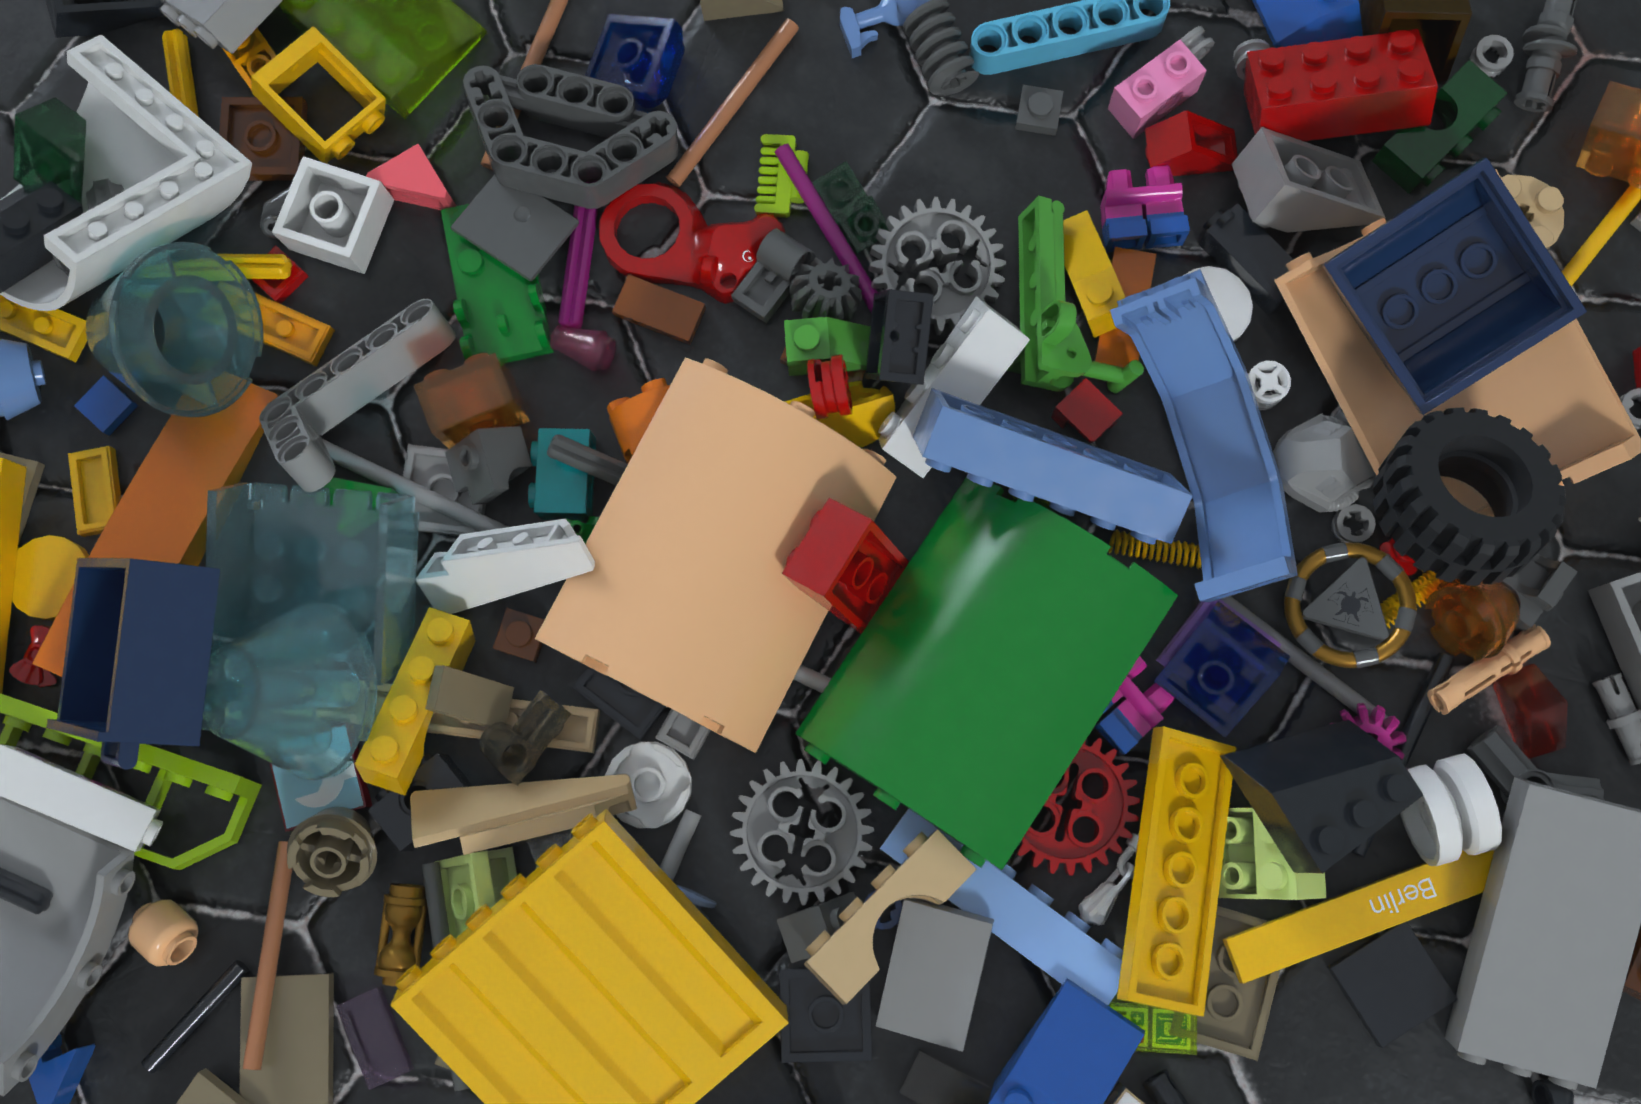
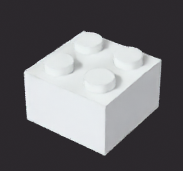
[272,156,394,274]

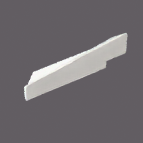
[415,519,595,614]

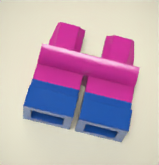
[1100,165,1190,253]
[1094,656,1175,756]

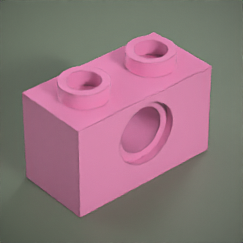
[1108,39,1207,139]

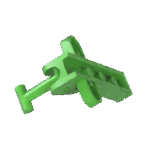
[1006,195,1144,393]

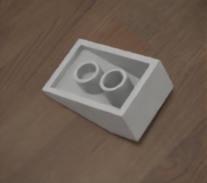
[1231,127,1386,232]

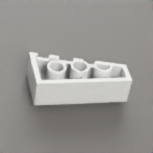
[878,296,1030,478]

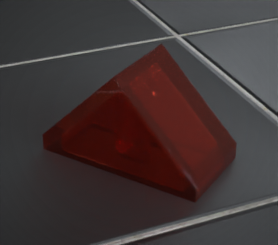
[1493,664,1568,759]

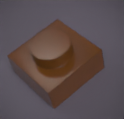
[493,608,544,663]

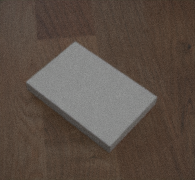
[876,898,994,1052]

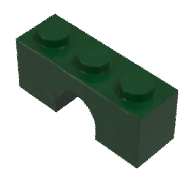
[1372,60,1507,194]

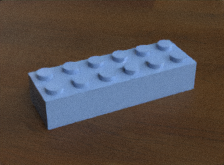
[913,388,1193,545]

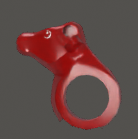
[599,182,785,304]

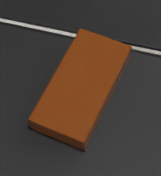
[612,274,706,345]

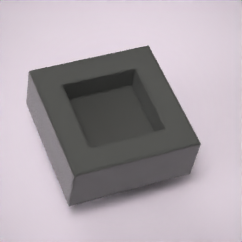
[1015,85,1064,136]

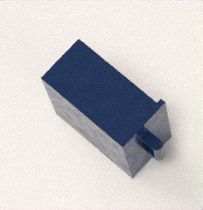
[46,558,221,770]

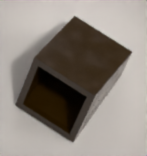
[1362,0,1472,81]

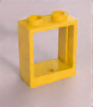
[251,26,386,164]

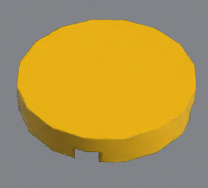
[12,535,89,621]

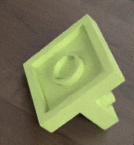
[435,847,517,938]

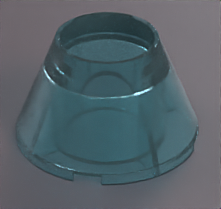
[86,242,264,417]

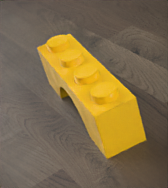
[355,607,476,796]

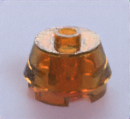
[1425,579,1520,661]

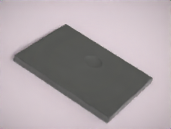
[451,174,579,282]

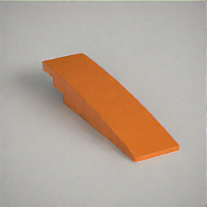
[32,363,280,677]

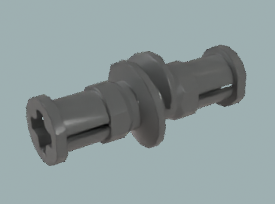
[1514,0,1578,112]

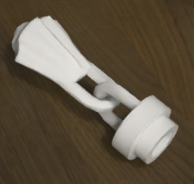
[1078,833,1139,925]

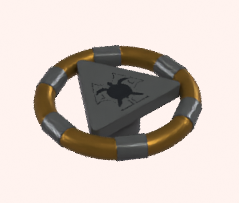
[1284,542,1417,669]

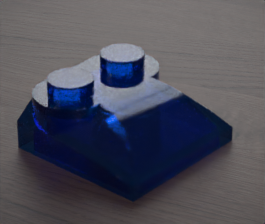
[585,14,685,108]

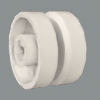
[1400,753,1502,866]

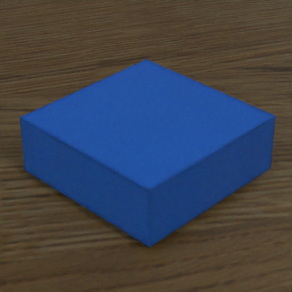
[74,375,138,436]

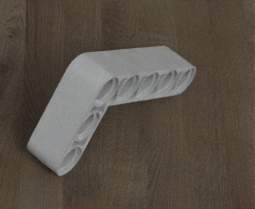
[259,299,456,493]

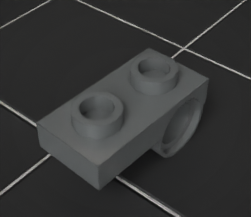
[731,228,815,324]

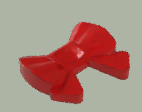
[9,625,58,687]

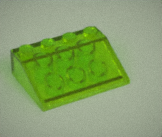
[279,0,487,119]

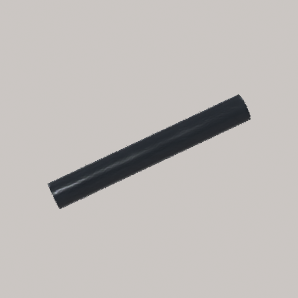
[141,960,249,1073]

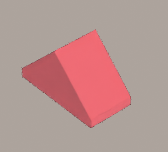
[366,144,457,210]

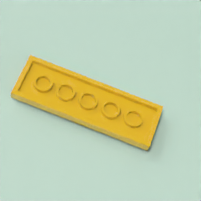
[1117,726,1236,1017]

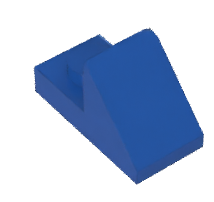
[29,1033,96,1104]

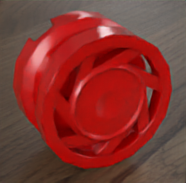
[807,354,853,420]

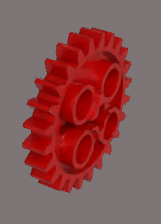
[1016,738,1140,876]

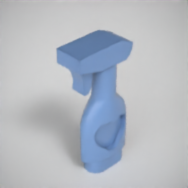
[840,0,931,58]

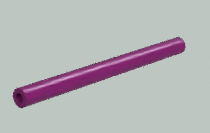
[774,143,878,314]

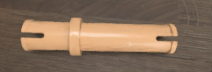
[1427,624,1551,715]

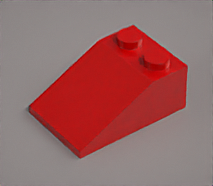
[782,498,909,634]

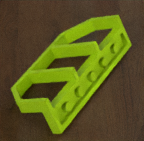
[0,693,262,870]

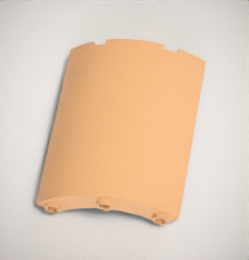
[1274,169,1641,517]
[535,357,896,753]

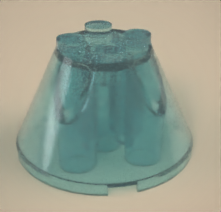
[202,602,377,780]

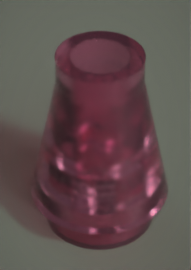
[550,325,616,371]

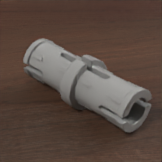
[1592,673,1641,765]

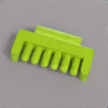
[754,134,809,218]

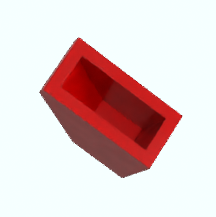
[1145,110,1238,177]

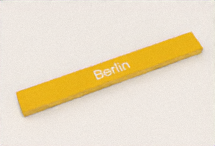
[1222,850,1494,984]

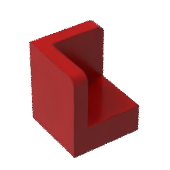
[1051,378,1123,443]

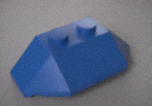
[1252,0,1363,48]

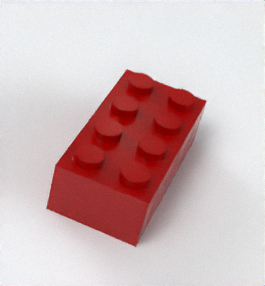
[1244,29,1438,141]

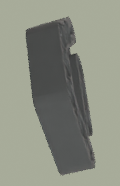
[463,64,678,209]

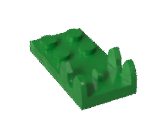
[441,204,554,370]

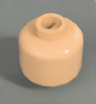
[128,899,199,967]

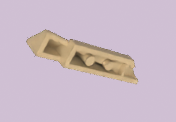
[410,774,637,855]

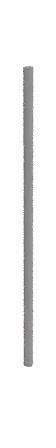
[322,439,831,693]

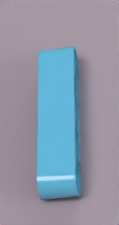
[969,0,1170,75]

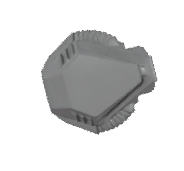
[1273,413,1376,513]

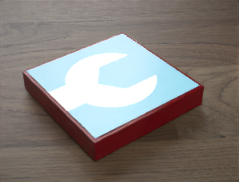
[266,722,372,832]

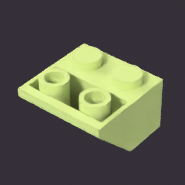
[1218,808,1326,900]

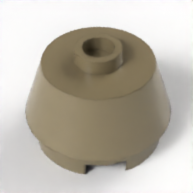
[287,807,377,897]

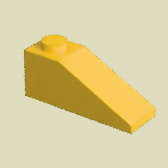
[1063,210,1126,338]

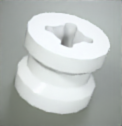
[1248,360,1291,410]

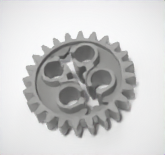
[868,197,1006,335]
[730,759,874,905]

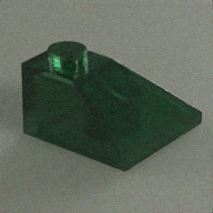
[13,97,86,204]

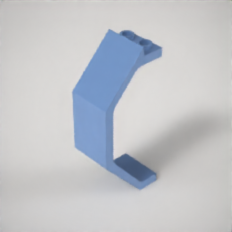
[1110,269,1298,602]

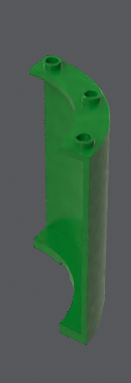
[795,476,1178,870]

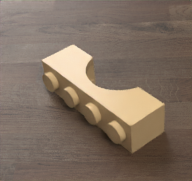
[804,829,977,1005]

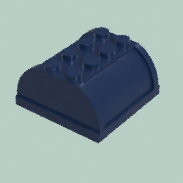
[1322,157,1587,415]

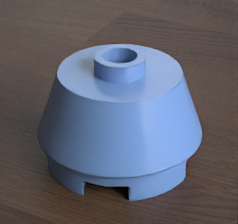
[0,339,46,420]

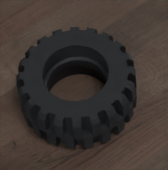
[1373,407,1566,586]

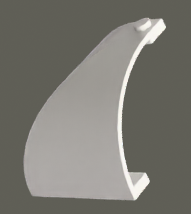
[0,34,252,311]

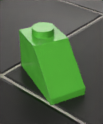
[784,317,870,376]

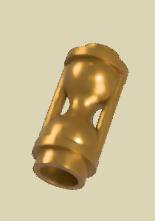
[374,883,427,986]

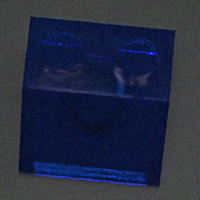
[1154,601,1290,737]

